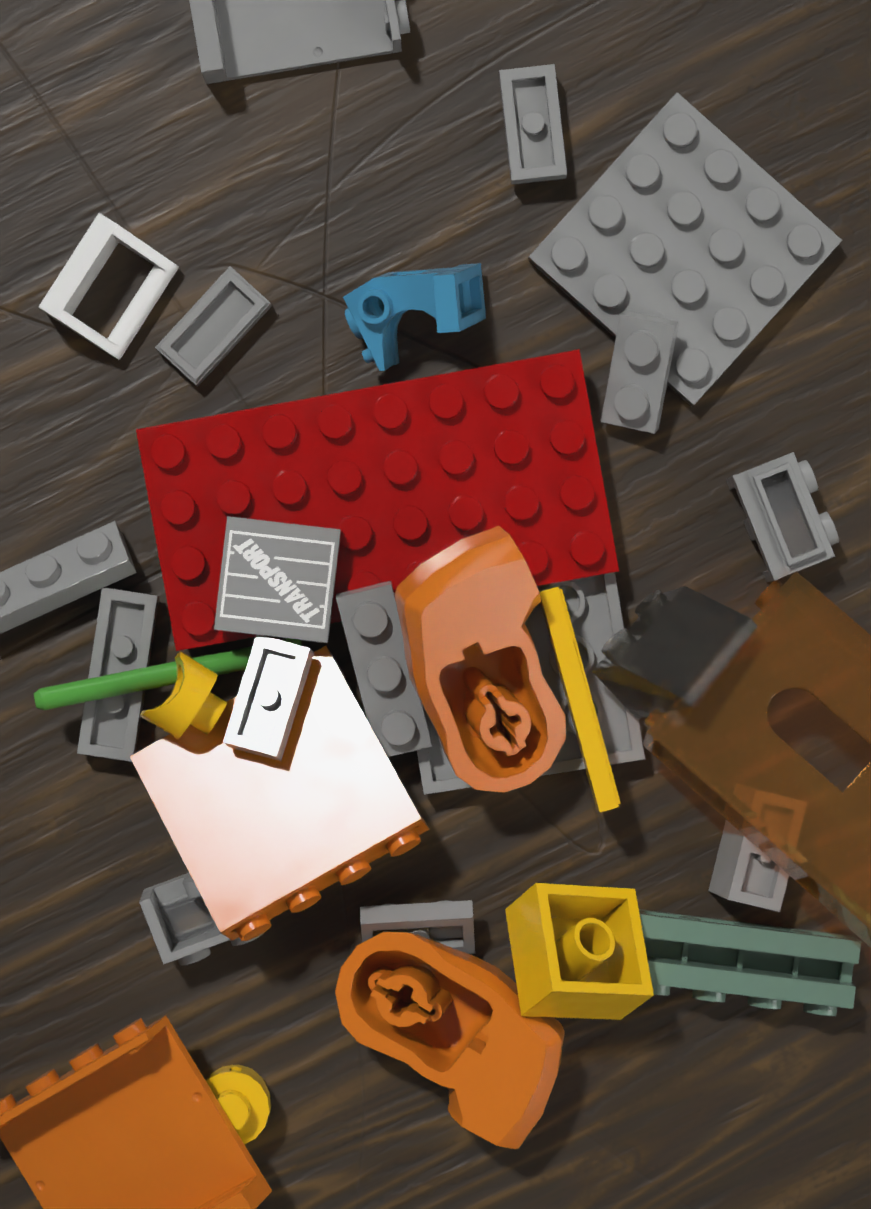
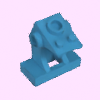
[343,263,486,371]

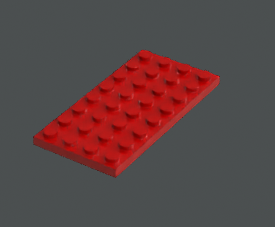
[136,349,619,651]

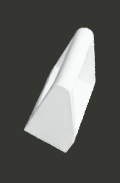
[39,213,179,360]

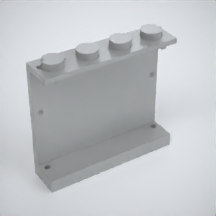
[189,0,410,84]

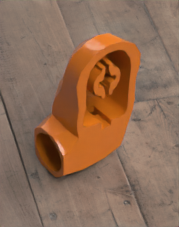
[395,526,566,793]
[335,932,565,1149]

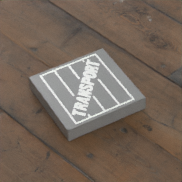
[214,516,341,643]

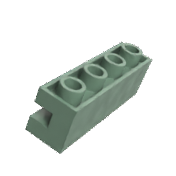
[639,909,861,1016]

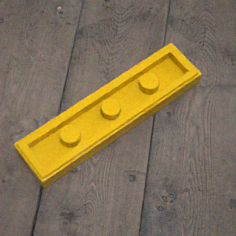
[540,586,621,812]

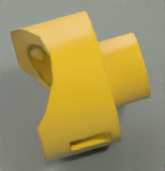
[140,651,227,739]
[206,1064,271,1145]

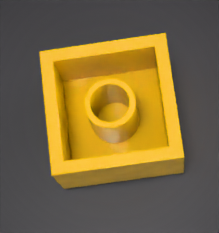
[505,883,654,1020]

